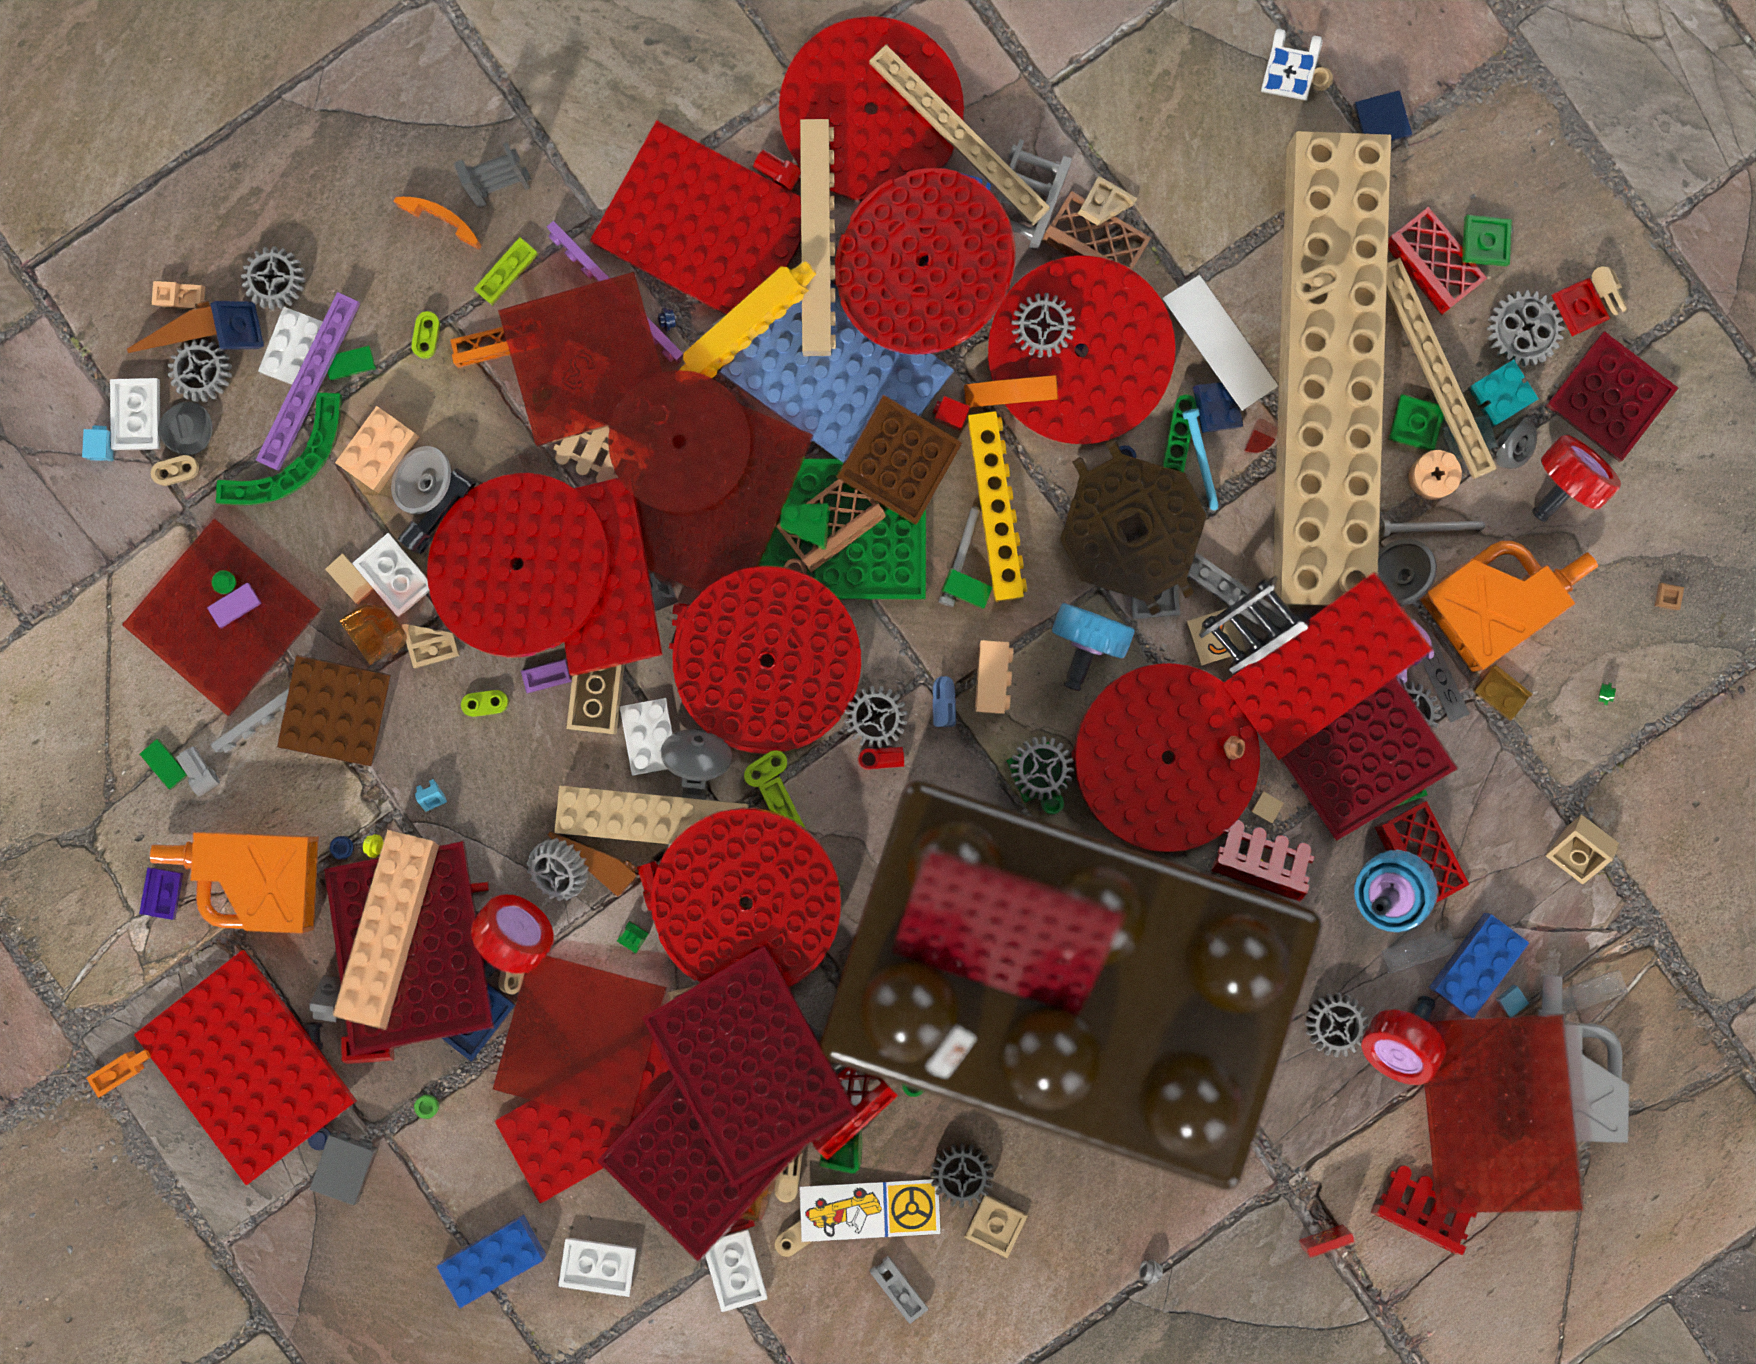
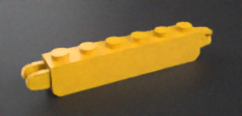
[675,261,817,386]

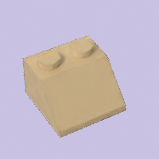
[1546,814,1619,884]

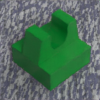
[617,921,650,954]

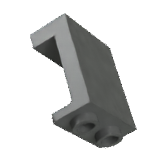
[309,1131,378,1205]

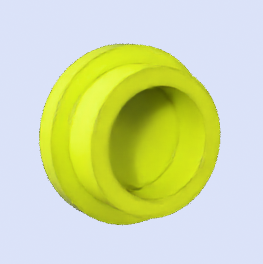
[363,834,384,858]

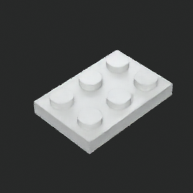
[258,307,323,385]
[110,378,160,450]
[352,533,429,617]
[620,698,673,776]
[705,1228,768,1312]
[559,1237,637,1297]

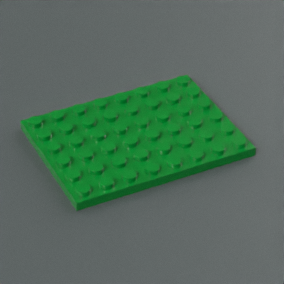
[738,458,926,600]

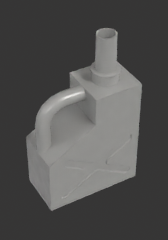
[1521,975,1629,1143]

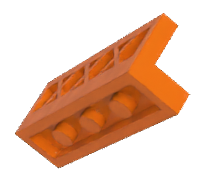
[450,317,548,368]

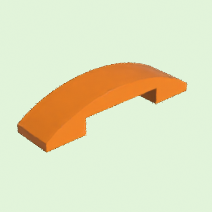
[394,197,481,250]
[964,376,1058,408]

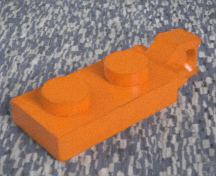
[86,1050,151,1098]

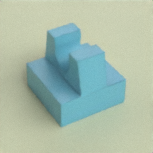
[415,779,447,812]

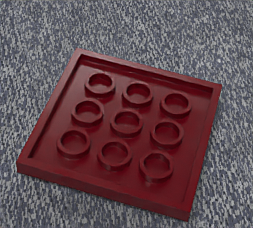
[1545,331,1678,462]

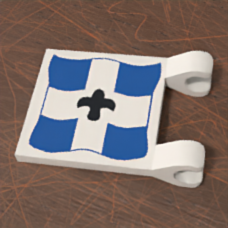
[1261,29,1323,101]

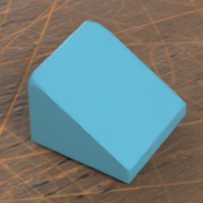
[1495,985,1529,1018]

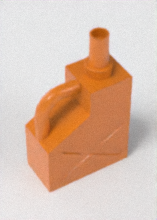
[1419,540,1598,672]
[150,832,319,933]

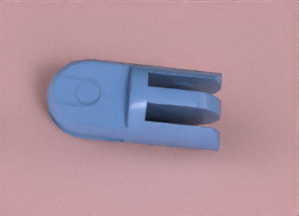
[933,676,956,727]

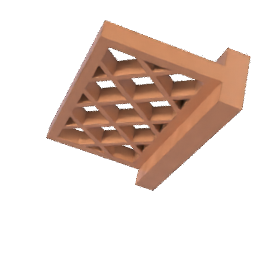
[1042,191,1151,270]
[776,479,886,572]

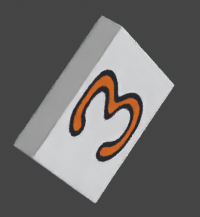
[927,1027,976,1078]

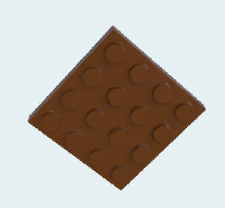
[835,395,962,524]
[277,655,391,766]

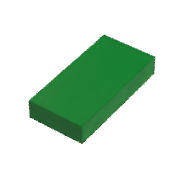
[328,346,376,381]
[941,569,993,609]
[139,739,187,790]

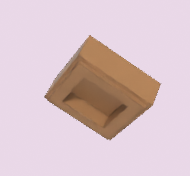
[1655,583,1684,611]

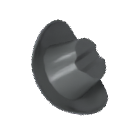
[159,402,213,455]
[1496,419,1537,469]

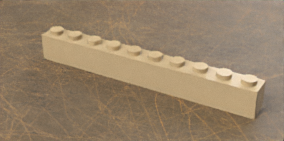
[800,119,836,356]

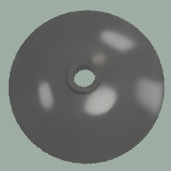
[1378,539,1437,606]
[661,729,732,781]

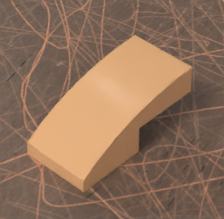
[152,281,205,309]

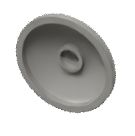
[391,446,451,514]

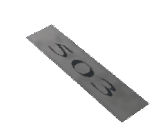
[1422,631,1469,723]

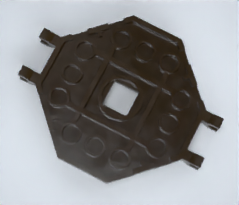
[1060,439,1208,615]

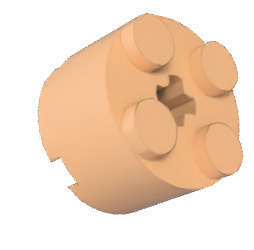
[1408,450,1462,500]

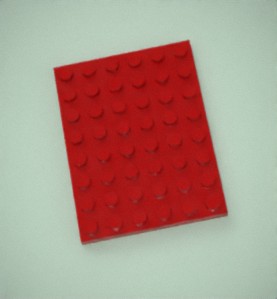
[590,120,801,315]
[134,950,357,1186]

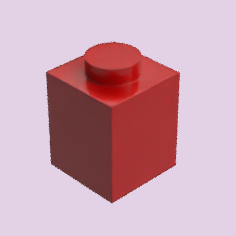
[933,396,970,432]

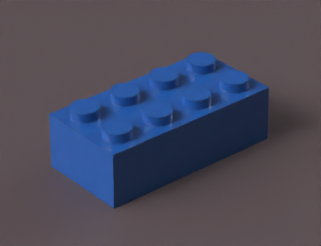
[1428,913,1529,1019]
[436,1214,547,1309]

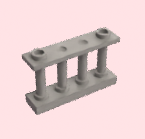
[997,139,1072,250]

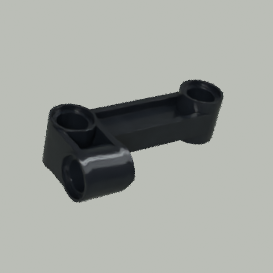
[397,468,476,554]

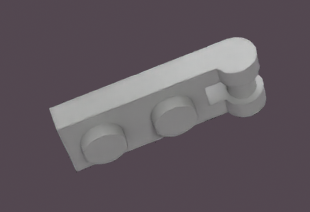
[869,1255,929,1324]

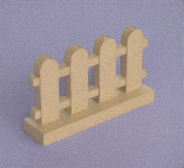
[554,408,658,492]

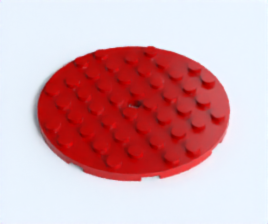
[779,16,964,201]
[835,168,1016,355]
[988,256,1175,444]
[427,473,610,658]
[672,566,861,754]
[1074,663,1260,852]
[651,808,841,987]

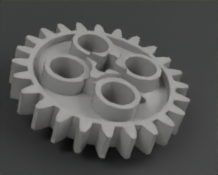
[1486,290,1565,367]

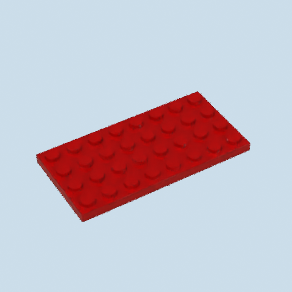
[564,475,663,676]
[1223,572,1433,760]
[494,1033,674,1204]

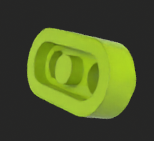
[411,311,440,359]
[461,690,509,717]
[744,751,788,787]

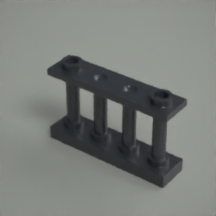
[1199,575,1312,675]

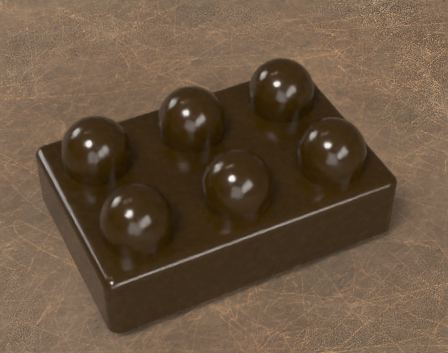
[821,781,1322,1190]

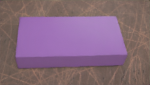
[207,583,261,628]
[521,659,572,693]

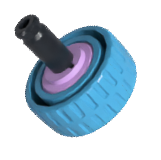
[1052,603,1134,692]
[1354,850,1438,932]

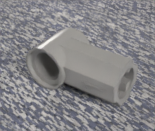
[176,747,220,797]

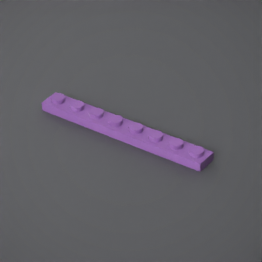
[547,221,683,364]
[256,292,360,471]

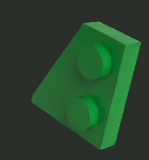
[780,504,830,550]

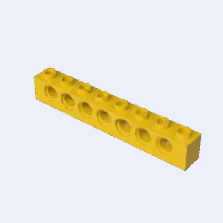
[968,411,1027,602]

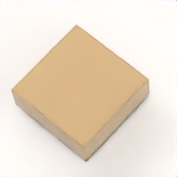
[1251,791,1284,823]

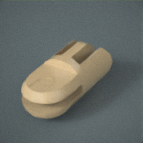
[1592,266,1627,315]
[775,1151,803,1203]

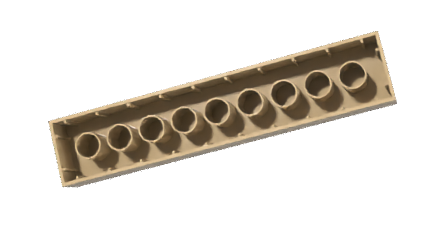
[1272,131,1391,609]

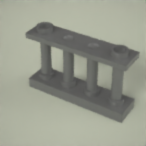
[454,142,531,208]

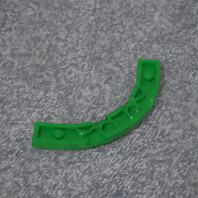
[215,392,342,505]

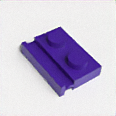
[139,867,184,920]

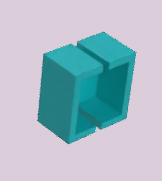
[1467,359,1539,427]

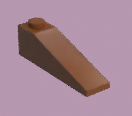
[127,301,217,353]
[547,831,639,897]

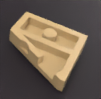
[1078,176,1137,225]
[402,624,460,669]

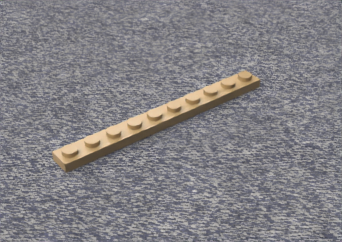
[870,45,1050,226]
[1386,258,1497,479]

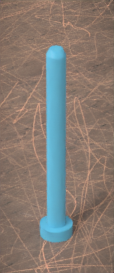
[1182,409,1219,510]

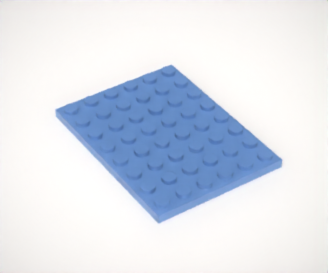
[720,282,954,462]

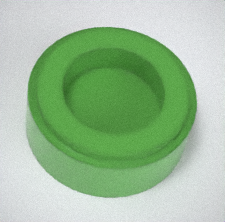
[414,1094,439,1119]

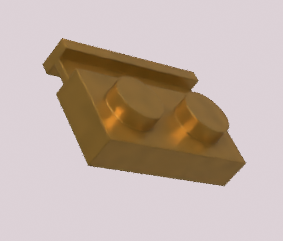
[1473,665,1532,721]

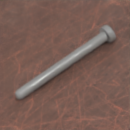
[938,506,980,607]
[1381,520,1485,536]

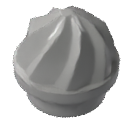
[1139,1260,1163,1284]

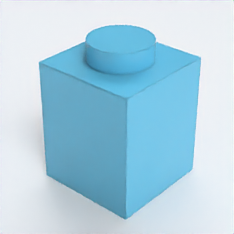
[82,426,114,461]

